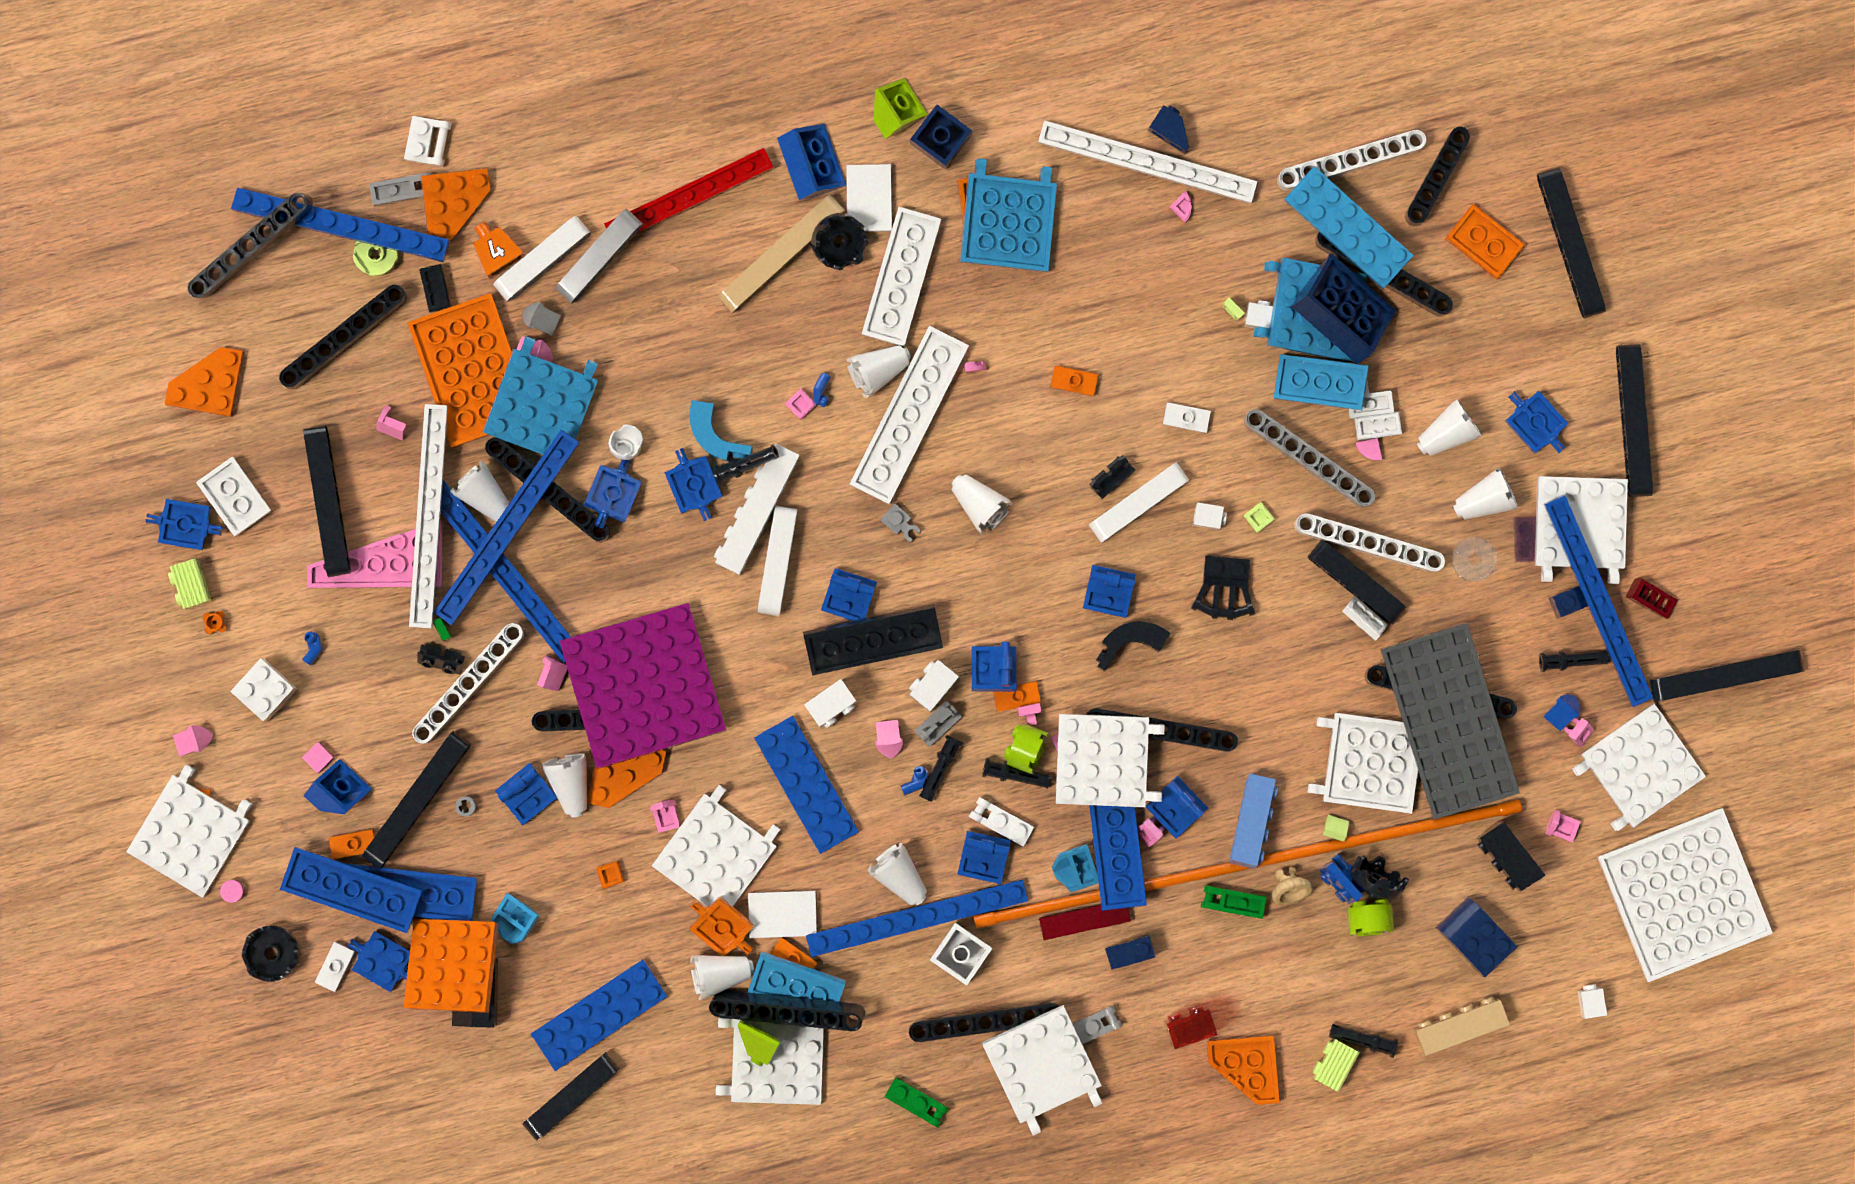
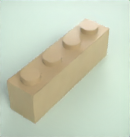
[1414,996,1510,1056]

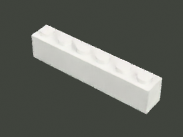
[714,443,800,576]

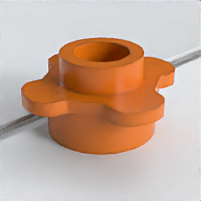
[203,611,227,635]

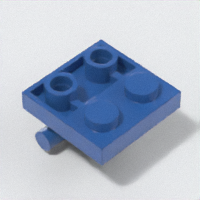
[1083,565,1136,618]
[821,568,877,621]
[971,642,1017,692]
[495,763,557,826]
[1145,776,1208,839]
[957,831,1011,884]
[1319,853,1365,904]

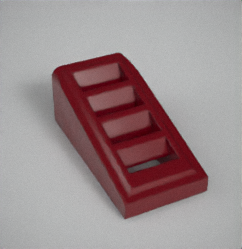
[1626,578,1678,619]

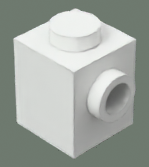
[1244,301,1273,328]

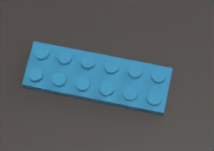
[1284,166,1414,289]

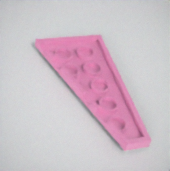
[307,520,442,588]

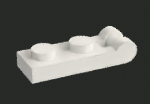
[969,797,1034,847]

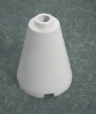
[847,345,911,398]
[1417,400,1481,456]
[450,461,509,522]
[1453,468,1518,520]
[951,474,1013,535]
[542,753,587,817]
[867,843,927,905]
[690,955,754,1000]

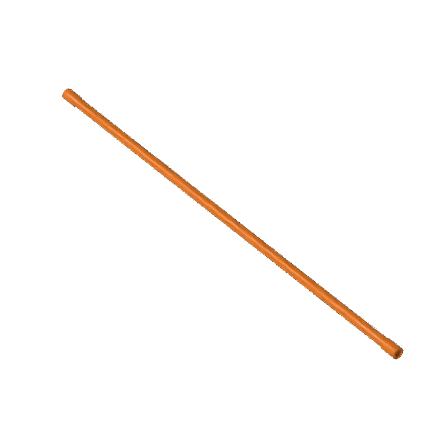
[973,799,1522,929]

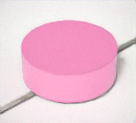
[220,880,244,903]

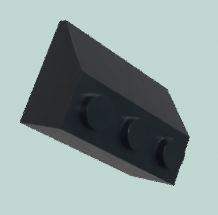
[1477,821,1545,891]
[452,959,498,1028]

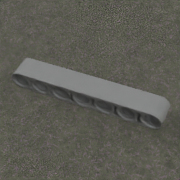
[1244,409,1375,508]

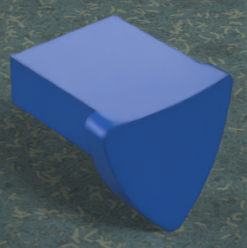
[1544,694,1580,731]

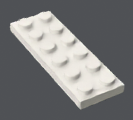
[862,207,941,347]

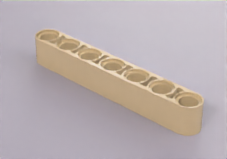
[718,194,845,313]

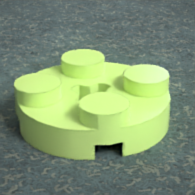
[353,241,398,277]

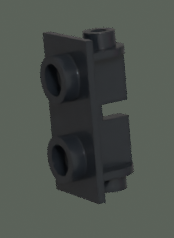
[1089,455,1135,499]
[417,643,465,675]

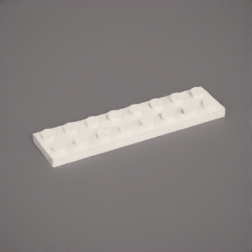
[849,326,969,504]

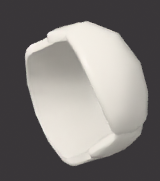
[608,424,643,460]

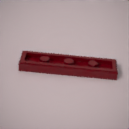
[1039,905,1131,940]

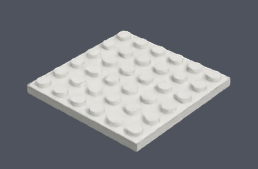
[1597,808,1773,982]

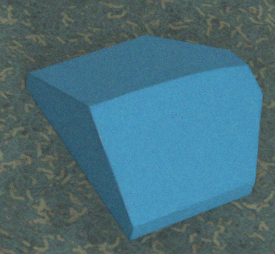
[1052,844,1098,892]
[491,893,540,944]

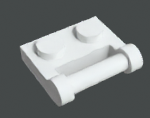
[404,116,452,167]

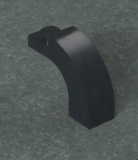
[1096,621,1170,671]

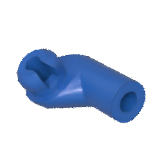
[813,373,831,407]
[302,631,322,666]
[901,766,928,796]

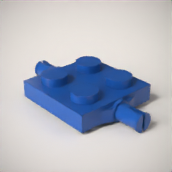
[1505,391,1568,454]
[664,448,723,521]
[583,460,641,528]
[146,499,223,551]
[348,931,410,992]

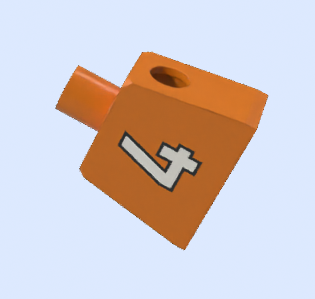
[473,222,525,279]

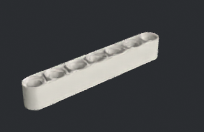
[1277,130,1426,191]
[1294,513,1445,573]
[412,623,525,744]

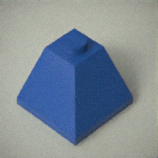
[304,759,372,814]

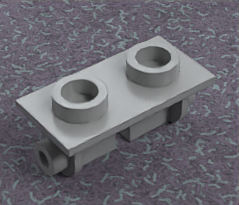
[914,701,962,747]

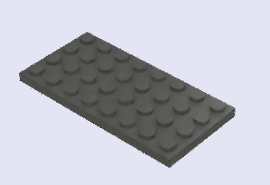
[1380,622,1520,820]

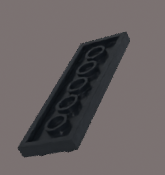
[803,604,943,676]

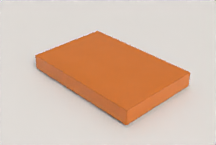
[1445,204,1525,280]

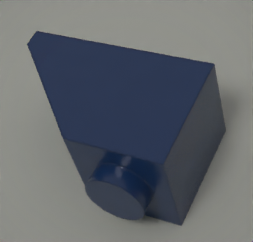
[1148,105,1189,154]
[1548,586,1588,618]
[1105,935,1155,970]

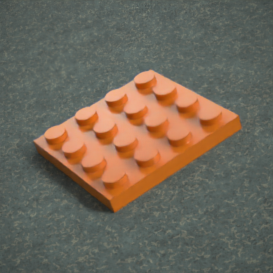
[403,919,499,1013]

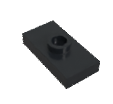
[419,264,451,313]

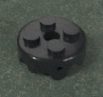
[811,213,868,270]
[1350,855,1409,900]
[242,925,300,982]

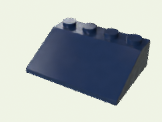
[1292,253,1396,364]

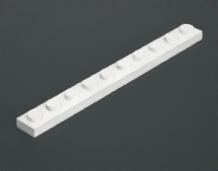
[1038,120,1257,204]
[409,404,448,629]

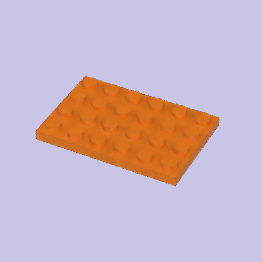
[407,293,512,448]

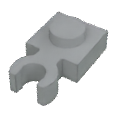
[880,503,920,542]

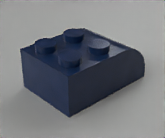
[1435,897,1518,977]

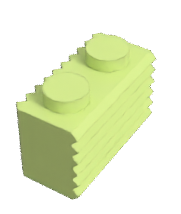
[168,558,212,610]
[1312,1039,1360,1092]

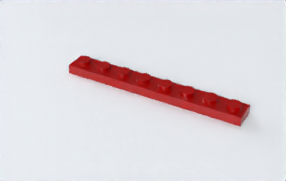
[604,148,774,234]

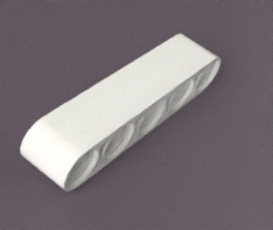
[493,216,591,302]
[1088,462,1189,543]
[757,505,798,616]

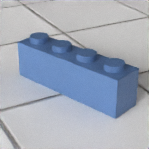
[1229,773,1278,869]

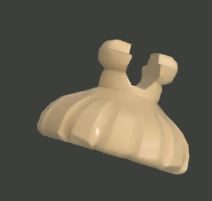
[1272,867,1313,906]

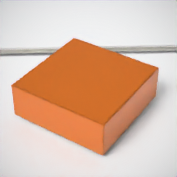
[596,861,625,889]

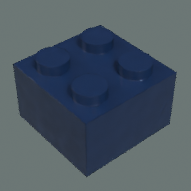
[910,104,972,170]

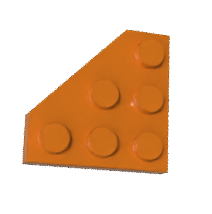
[420,168,490,240]
[165,347,244,417]
[587,750,667,808]
[1206,1035,1280,1105]

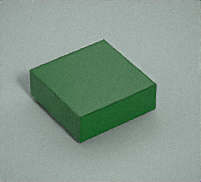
[433,618,453,642]

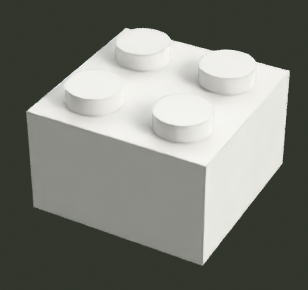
[230,658,297,722]
[909,660,959,712]
[804,679,857,729]
[930,922,992,985]

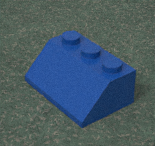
[777,124,847,200]

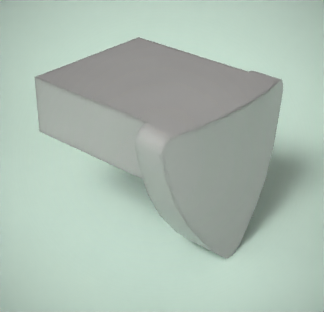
[522,302,561,336]

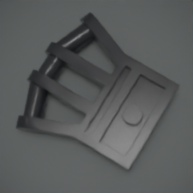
[1191,556,1255,621]

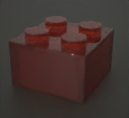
[1164,1005,1218,1049]

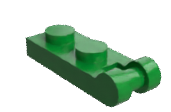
[1201,885,1266,919]
[884,1077,950,1128]

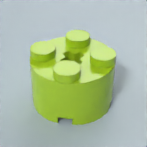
[1004,723,1049,774]
[1347,899,1395,936]

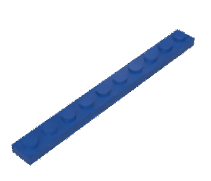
[231,188,450,263]
[434,430,580,625]
[441,479,571,663]
[1543,495,1653,707]
[806,880,1028,957]

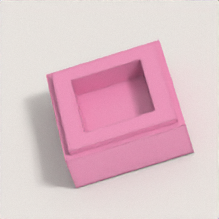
[785,389,816,420]
[302,742,334,773]

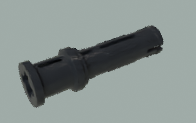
[713,445,779,485]
[1539,650,1609,672]
[919,735,964,802]
[982,757,1051,789]
[1329,1023,1398,1058]

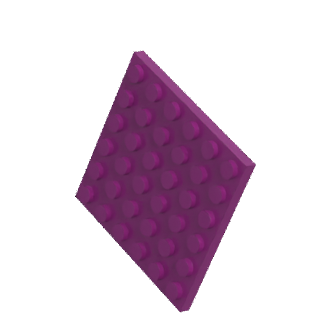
[560,603,726,769]

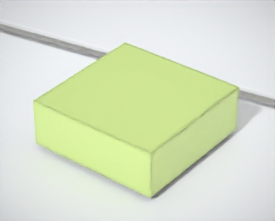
[1222,297,1245,321]
[1243,502,1275,533]
[1323,815,1349,842]

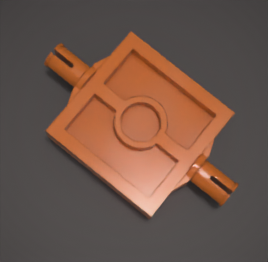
[690,896,753,956]

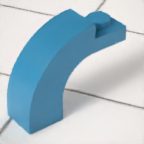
[690,400,752,462]

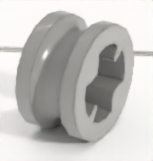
[455,796,476,817]

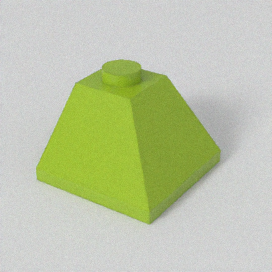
[874,78,928,139]
[738,1020,780,1067]

